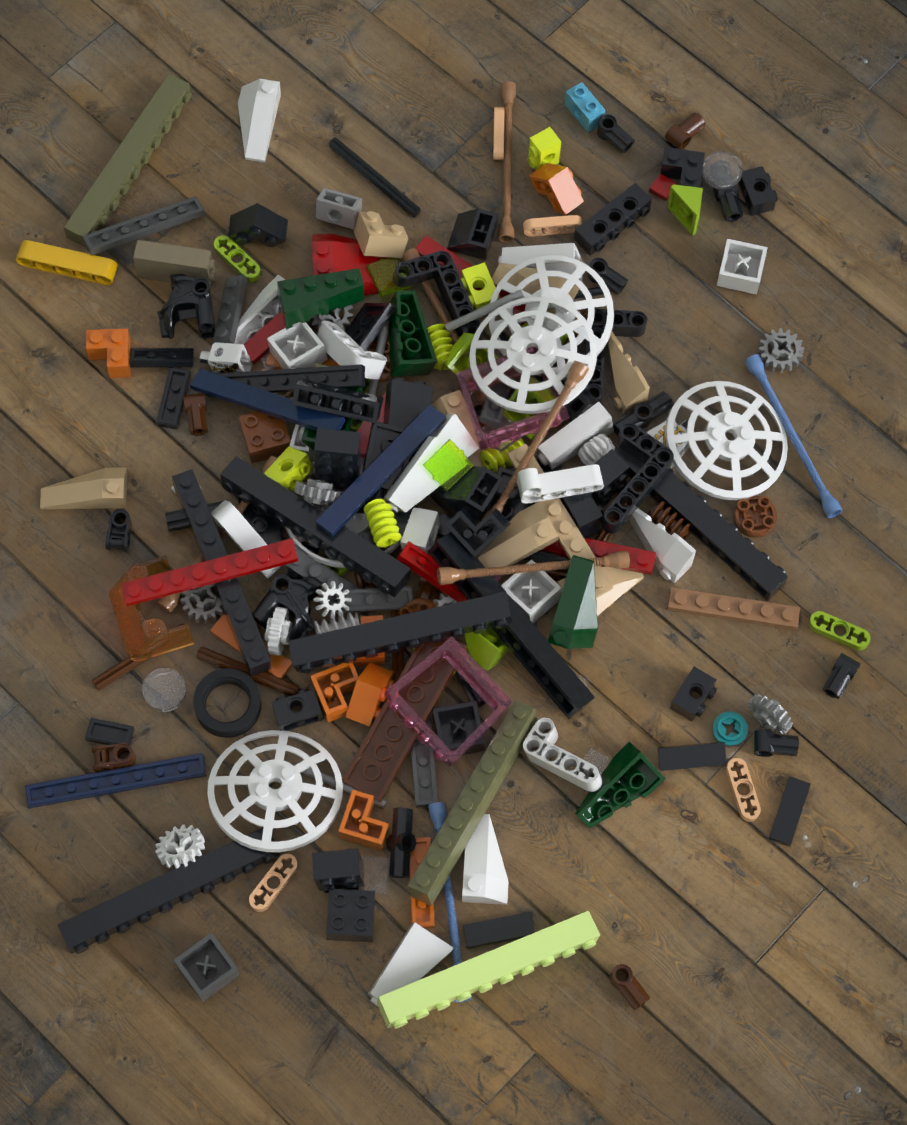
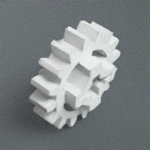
[265,607,292,656]
[155,824,205,869]

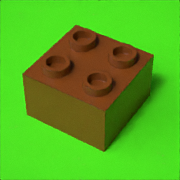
[238,411,291,464]

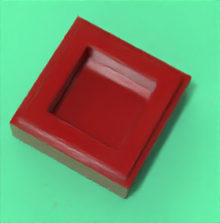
[649,174,677,201]

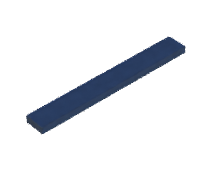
[189,369,346,431]
[316,404,446,537]
[25,753,207,809]

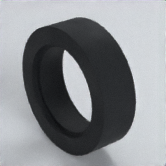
[193,668,261,738]

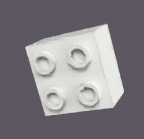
[717,239,768,295]
[267,321,328,369]
[501,559,562,623]

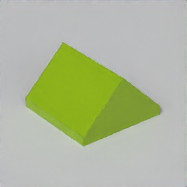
[667,184,703,236]

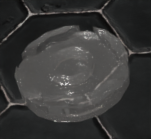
[702,151,743,189]
[142,668,186,712]

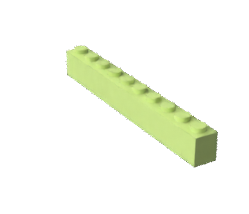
[377,911,600,1029]

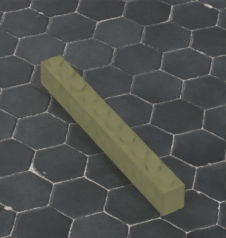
[64,74,192,248]
[408,700,538,906]

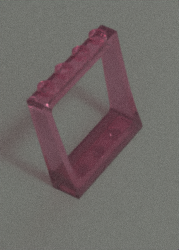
[456,347,569,450]
[384,636,512,767]

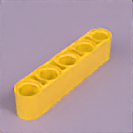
[16,240,118,285]

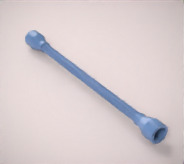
[744,354,843,518]
[428,802,472,1003]

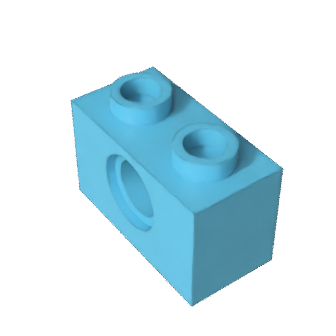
[564,82,605,133]

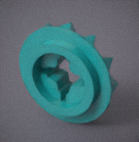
[712,712,748,747]

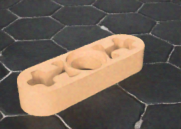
[493,107,504,160]
[523,215,582,237]
[726,758,761,822]
[249,854,298,912]

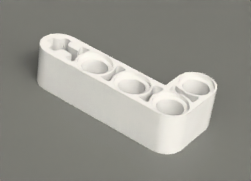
[317,320,387,379]
[517,464,604,504]
[211,500,283,579]
[523,718,602,792]

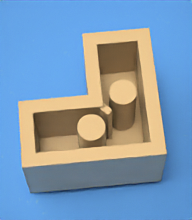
[354,211,408,258]

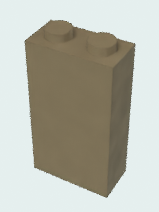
[133,240,217,288]

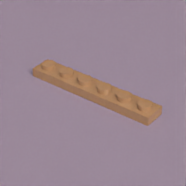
[668,587,800,630]

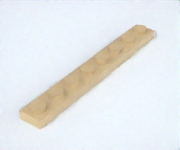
[507,444,613,598]

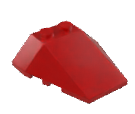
[312,233,396,296]

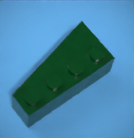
[277,268,364,329]
[388,290,437,377]

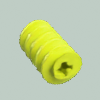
[427,324,454,370]
[479,434,524,473]
[364,499,402,548]

